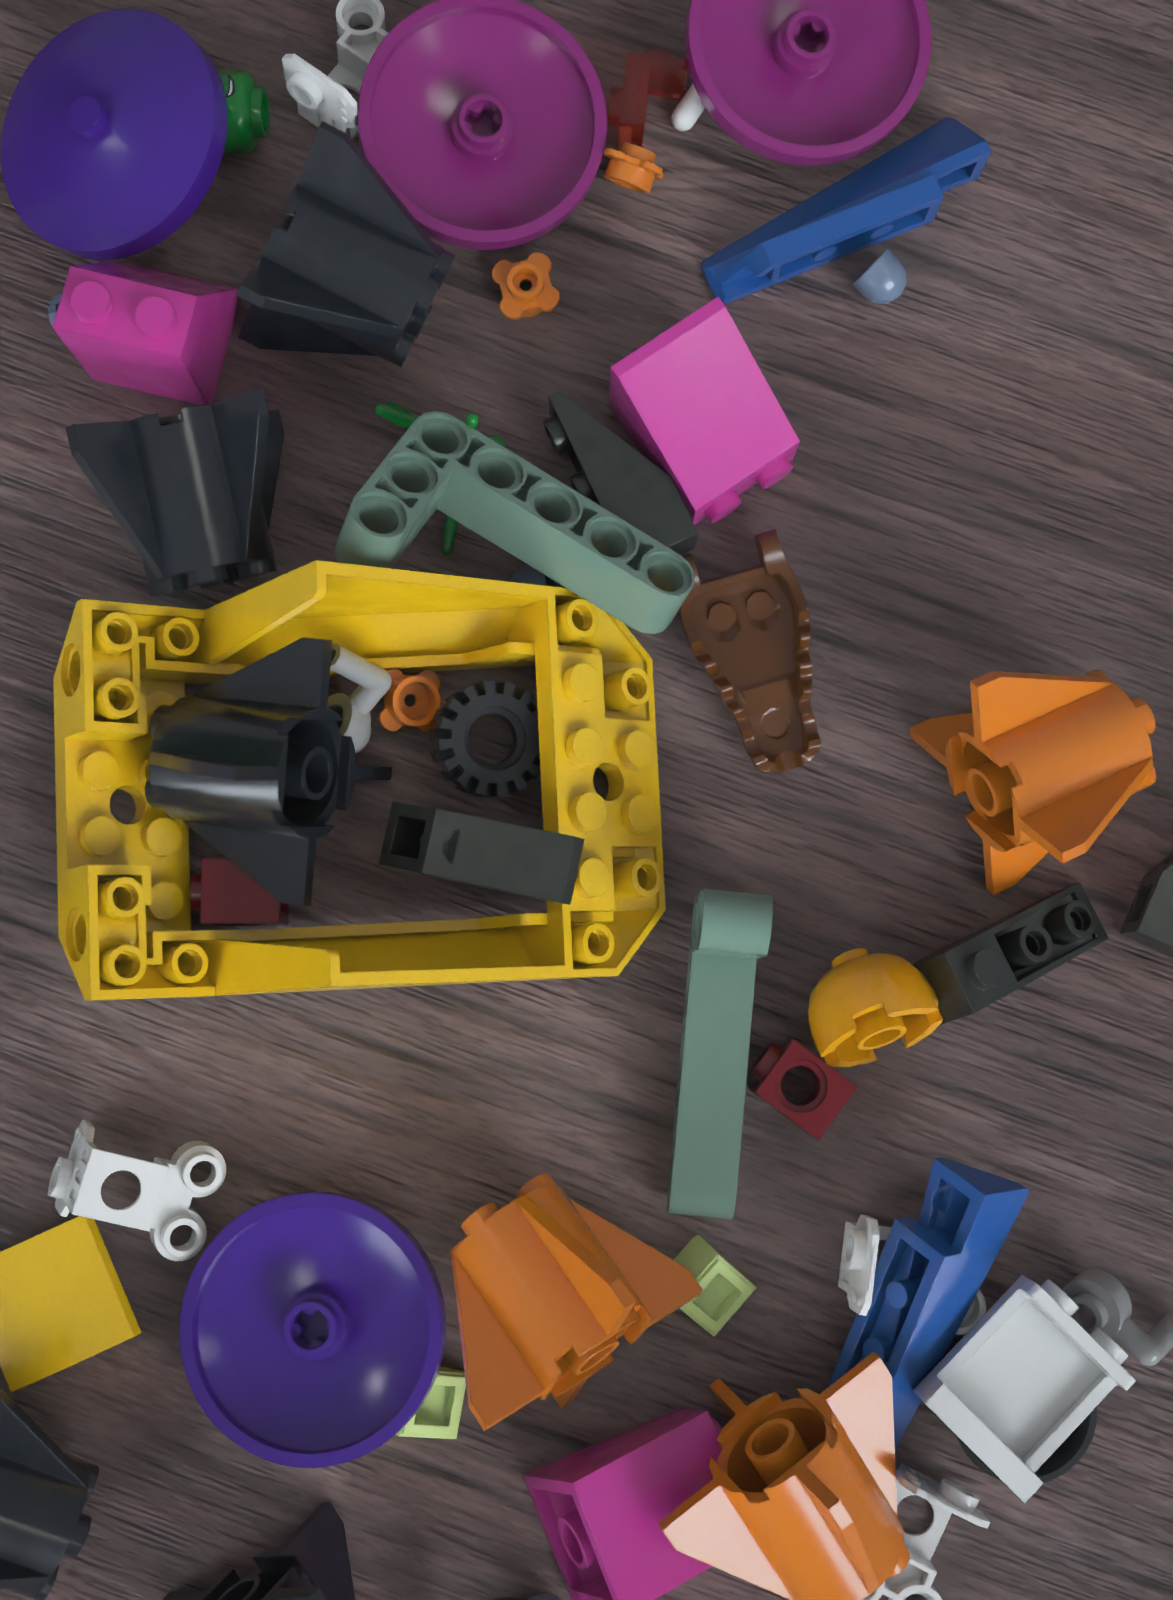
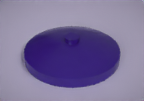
[1,8,228,260]
[179,1192,446,1468]

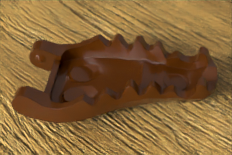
[679,529,821,773]

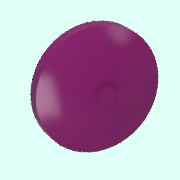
[358,0,607,250]
[685,0,932,166]

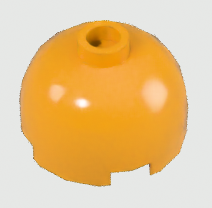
[808,948,943,1067]

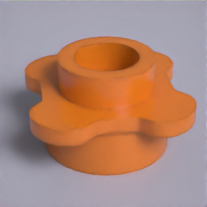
[603,142,664,194]
[492,252,560,320]
[378,669,441,732]

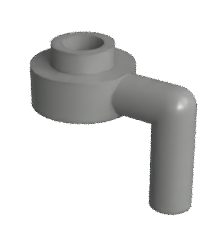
[327,643,392,754]
[1062,1269,1173,1366]

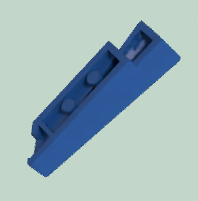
[701,118,991,305]
[828,1158,1029,1450]

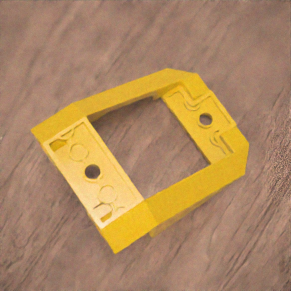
[53,560,666,1001]

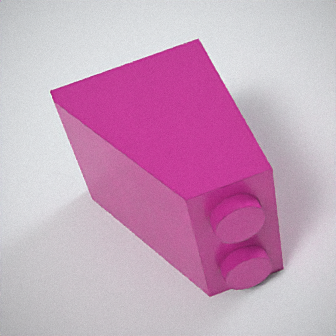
[52,260,241,405]
[609,297,800,525]
[523,1409,722,1600]

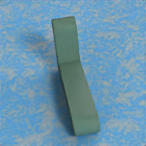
[335,411,695,634]
[667,888,773,1220]

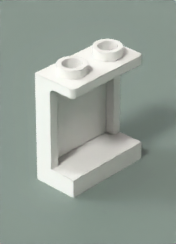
[913,1275,1136,1503]

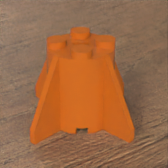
[909,669,1156,895]
[449,1173,703,1431]
[657,1352,910,1600]

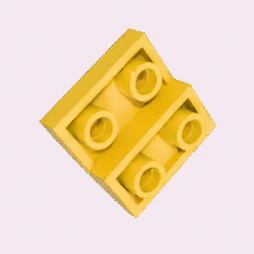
[0,1216,142,1392]

